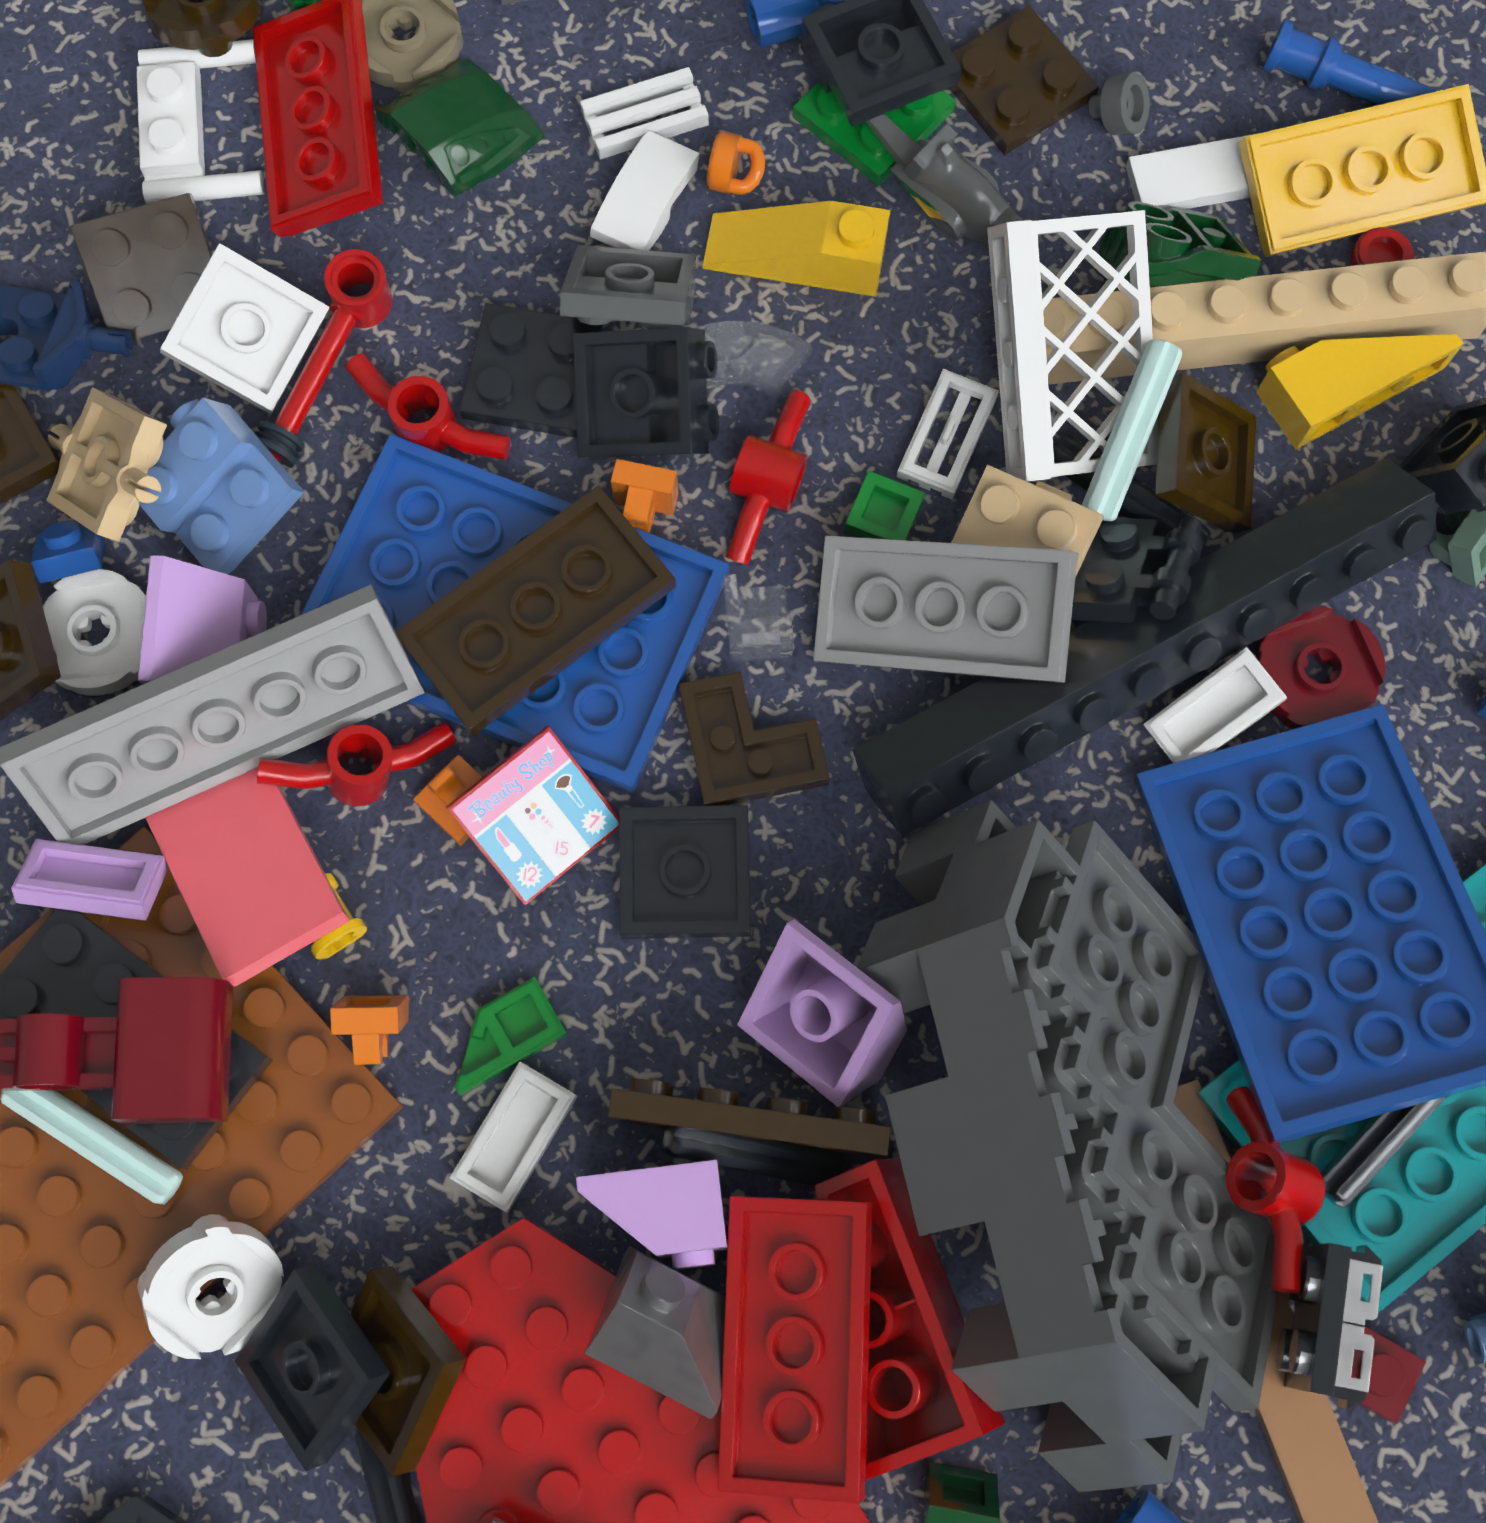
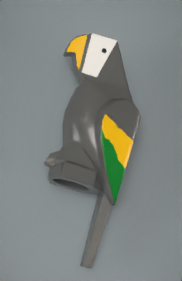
[865,114,1043,247]

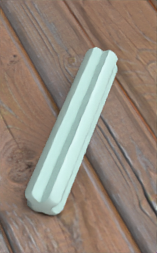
[1082,339,1182,521]
[0,1090,183,1204]

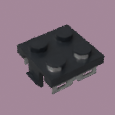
[1276,1243,1383,1409]

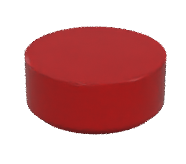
[1350,227,1414,266]

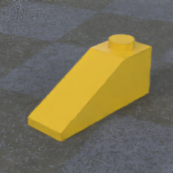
[703,201,890,297]
[1256,334,1464,450]

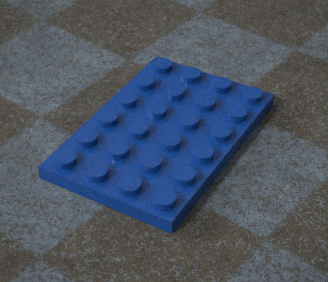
[301,434,730,794]
[1135,704,1486,1143]

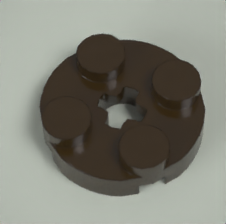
[143,0,263,57]

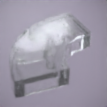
[695,321,812,396]

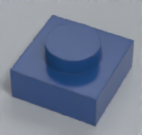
[31,520,105,584]

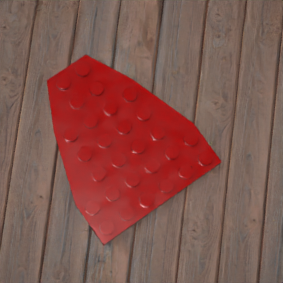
[411,1217,870,1523]

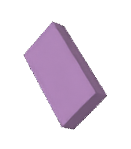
[11,839,167,921]

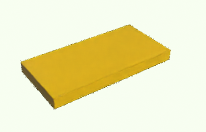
[1238,84,1486,257]

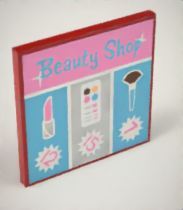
[446,726,620,905]

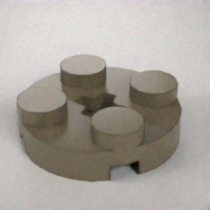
[362,0,464,93]

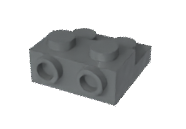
[560,245,696,329]

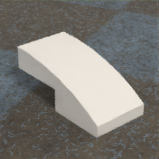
[590,130,699,251]

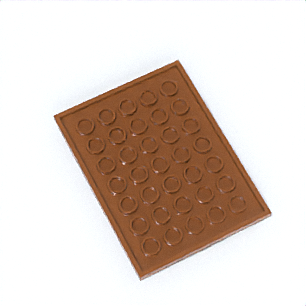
[0,826,404,1488]

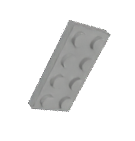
[813,536,1078,683]

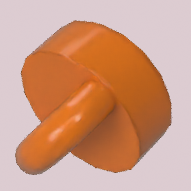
[707,131,765,195]

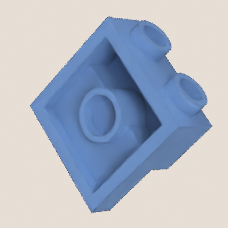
[139,397,304,574]

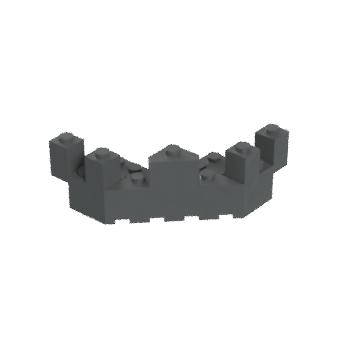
[857,800,1279,1493]

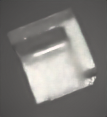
[723,574,794,663]

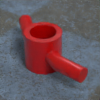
[345,353,511,460]
[726,390,811,565]
[257,722,456,806]
[1225,1086,1325,1294]

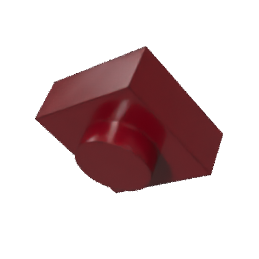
[1343,1325,1426,1424]

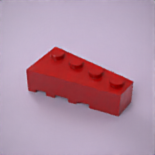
[815,1158,1005,1481]

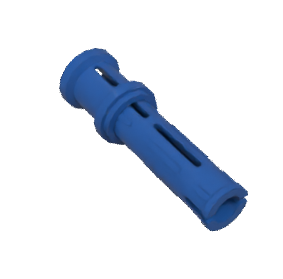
[1262,18,1441,106]

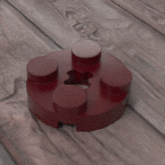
[1255,606,1386,730]

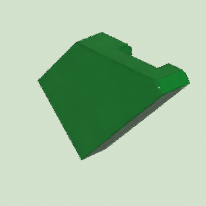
[454,976,568,1097]

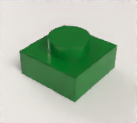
[844,470,925,541]

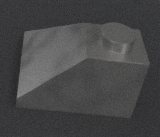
[585,1246,726,1419]

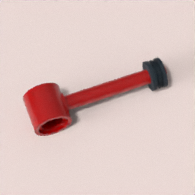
[255,249,392,468]

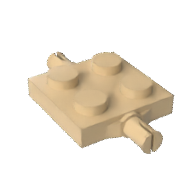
[46,387,167,542]

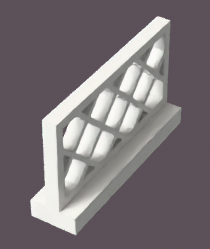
[987,210,1159,482]

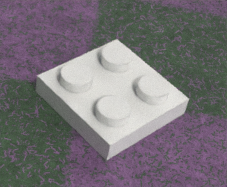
[160,243,330,414]

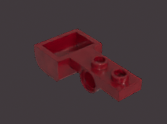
[0,977,234,1124]

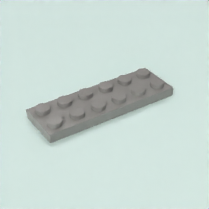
[0,585,425,845]

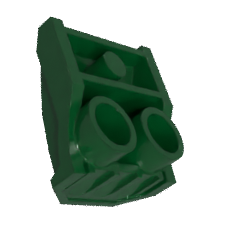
[375,58,544,198]
[1100,202,1262,291]

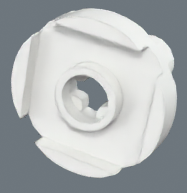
[42,569,146,696]
[137,1214,284,1359]

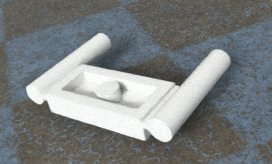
[137,39,264,204]

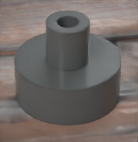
[1089,73,1150,136]

